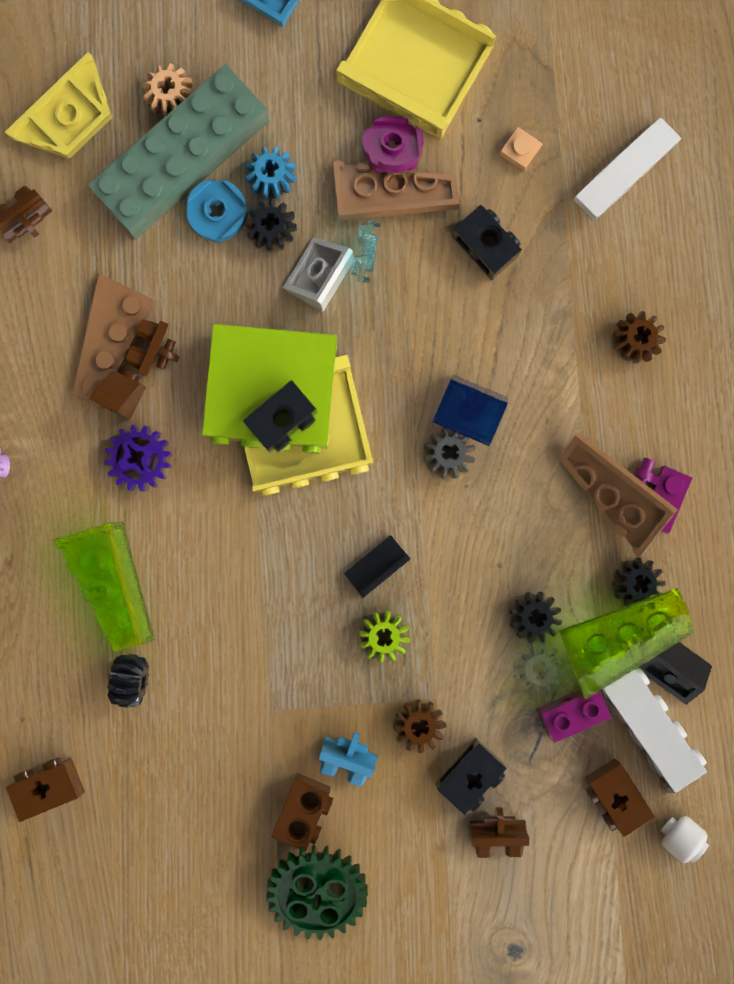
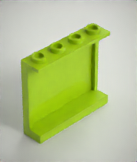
[202,324,338,454]

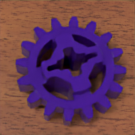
[104,425,173,492]

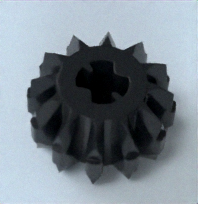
[245,199,297,253]
[611,557,666,610]
[509,591,562,644]
[107,654,149,708]

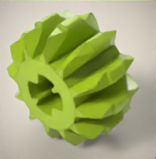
[358,610,410,663]

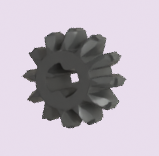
[424,428,475,479]

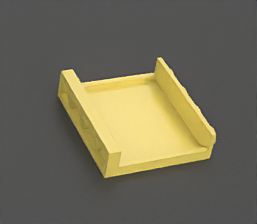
[336,0,496,140]
[244,355,374,496]

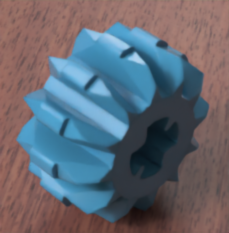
[245,146,296,199]

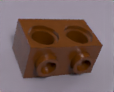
[271,773,334,851]

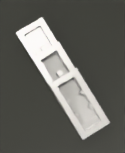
[573,117,682,221]

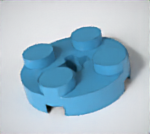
[186,180,248,243]

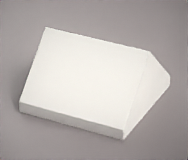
[283,237,354,312]

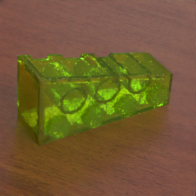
[53,522,155,652]
[559,588,694,700]

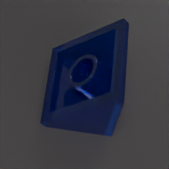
[432,374,508,446]

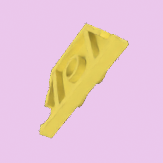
[5,52,113,159]

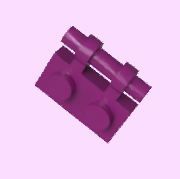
[634,457,692,534]

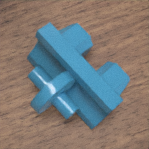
[319,732,378,787]

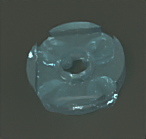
[352,220,381,284]

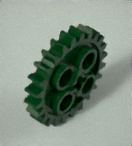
[266,845,368,940]

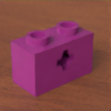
[537,685,612,743]

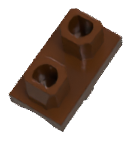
[0,186,52,244]
[124,319,179,376]
[470,807,529,858]

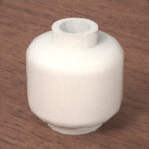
[660,816,709,864]

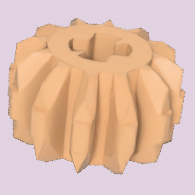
[142,63,193,117]

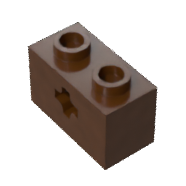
[6,757,85,822]
[584,758,655,837]

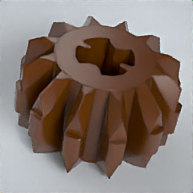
[612,311,666,364]
[393,699,446,753]

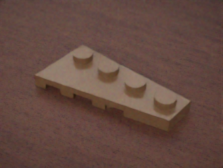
[333,160,459,221]
[72,274,155,409]
[559,433,678,558]

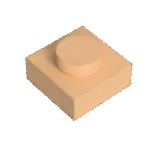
[500,127,543,172]

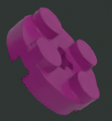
[362,115,423,173]

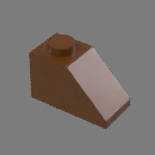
[89,369,146,419]

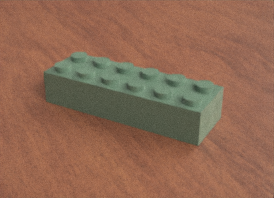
[88,63,269,240]

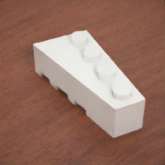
[598,664,707,794]

